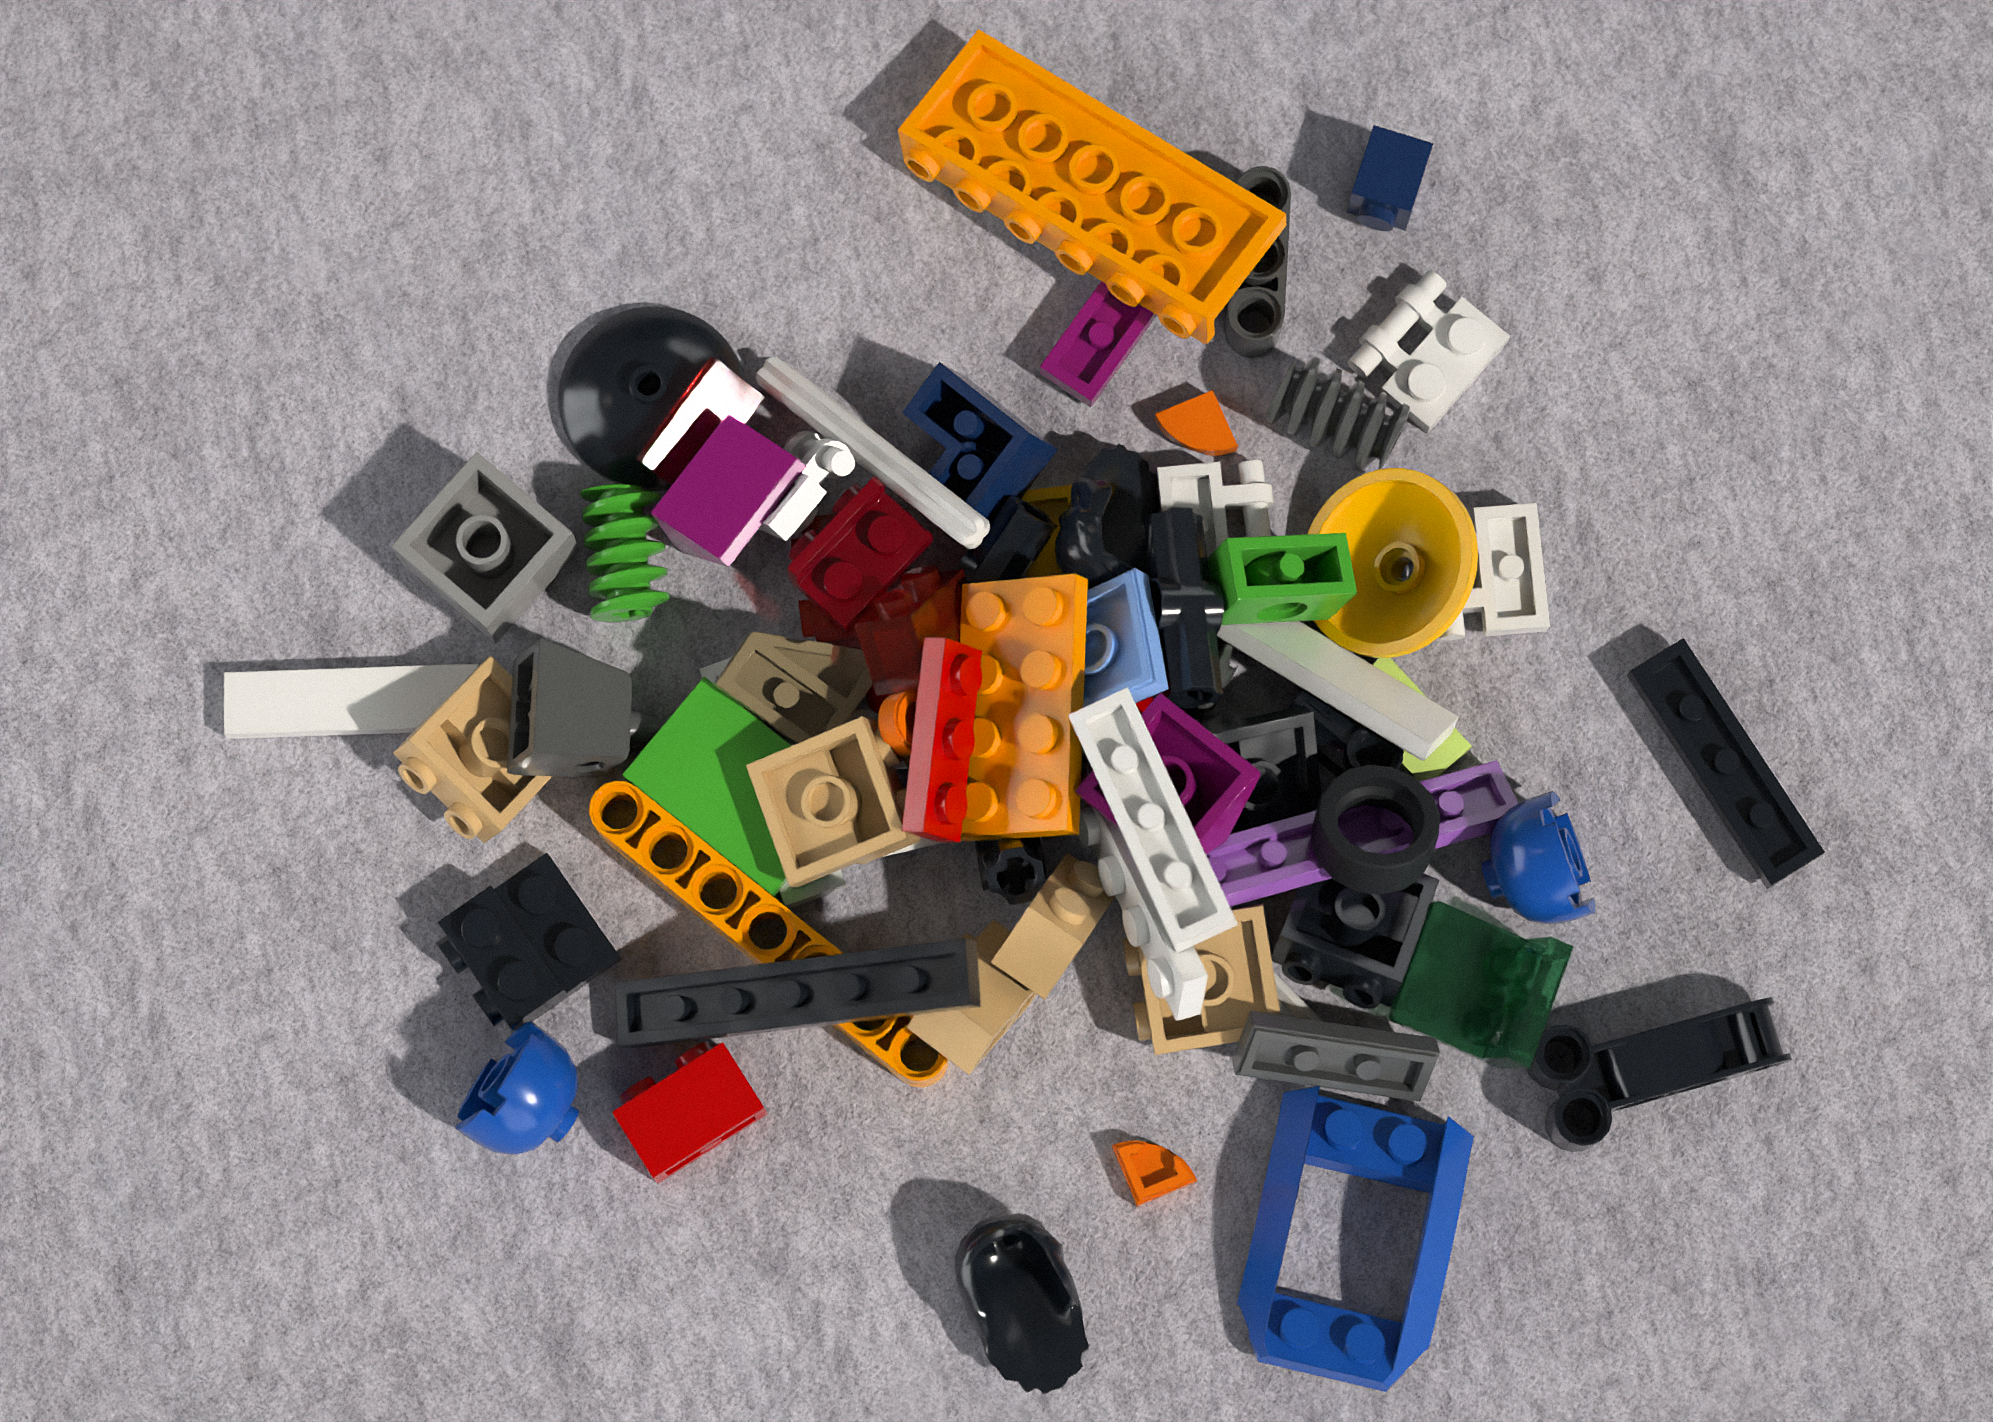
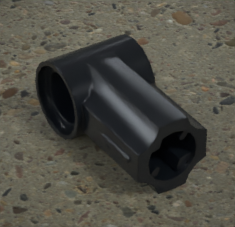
[940,495,1058,609]
[1288,690,1404,777]
[974,837,1047,905]

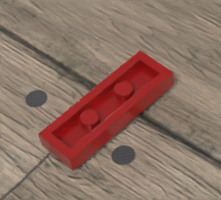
[902,638,982,843]

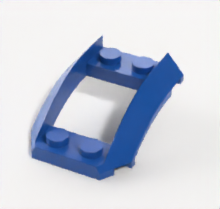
[1236,1086,1474,1392]

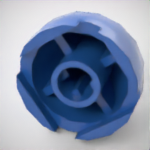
[1481,791,1596,925]
[455,1021,579,1155]

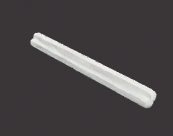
[756,356,990,549]

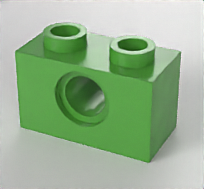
[1207,533,1357,625]

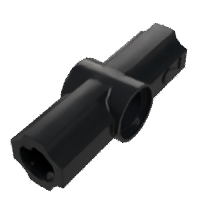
[1144,507,1224,708]

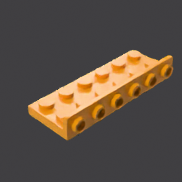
[898,29,1286,345]

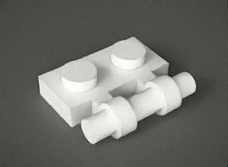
[1347,270,1510,434]
[759,431,855,541]
[1156,460,1274,558]
[1440,503,1550,641]

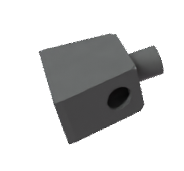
[507,638,660,778]

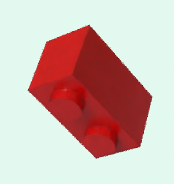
[612,1041,768,1184]

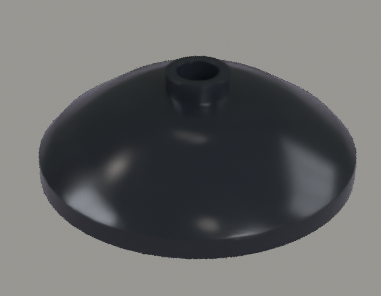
[558,306,747,491]

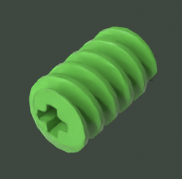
[580,484,670,622]

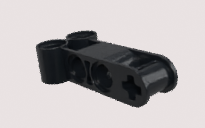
[1526,997,1792,1152]

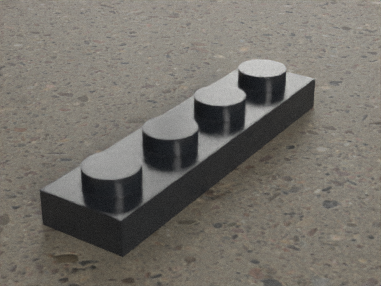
[1627,638,1825,889]

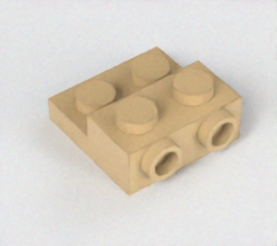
[393,656,553,843]
[746,717,921,887]
[1122,904,1281,1055]

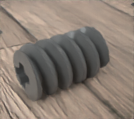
[1265,356,1410,471]

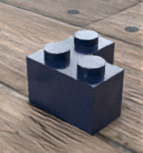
[902,362,1058,525]

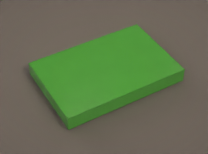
[622,676,791,897]

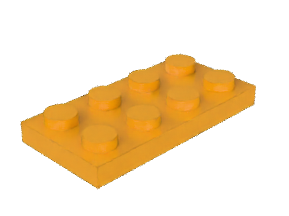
[960,574,1088,841]

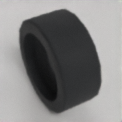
[1311,765,1440,895]

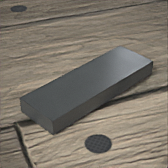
[1232,1010,1440,1102]

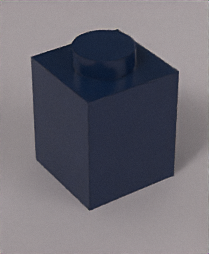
[1346,125,1433,232]

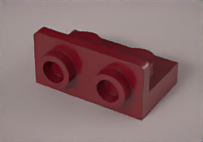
[787,476,933,633]

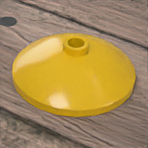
[1307,468,1478,658]

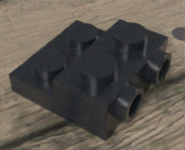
[1197,705,1321,834]
[436,853,622,1031]
[1271,873,1440,1009]

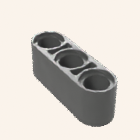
[1224,166,1291,358]

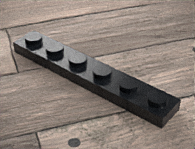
[615,938,981,1048]

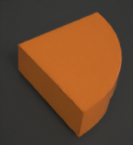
[1154,390,1238,456]
[1112,1140,1197,1207]

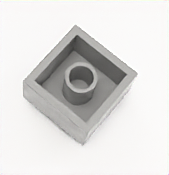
[391,452,580,644]

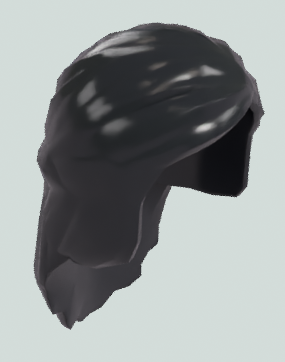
[1055,444,1160,590]
[955,1213,1089,1394]

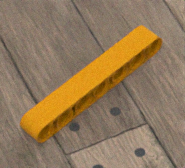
[589,781,949,1088]

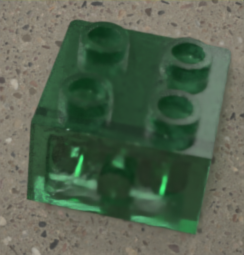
[1388,901,1574,1069]

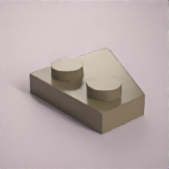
[713,631,891,744]

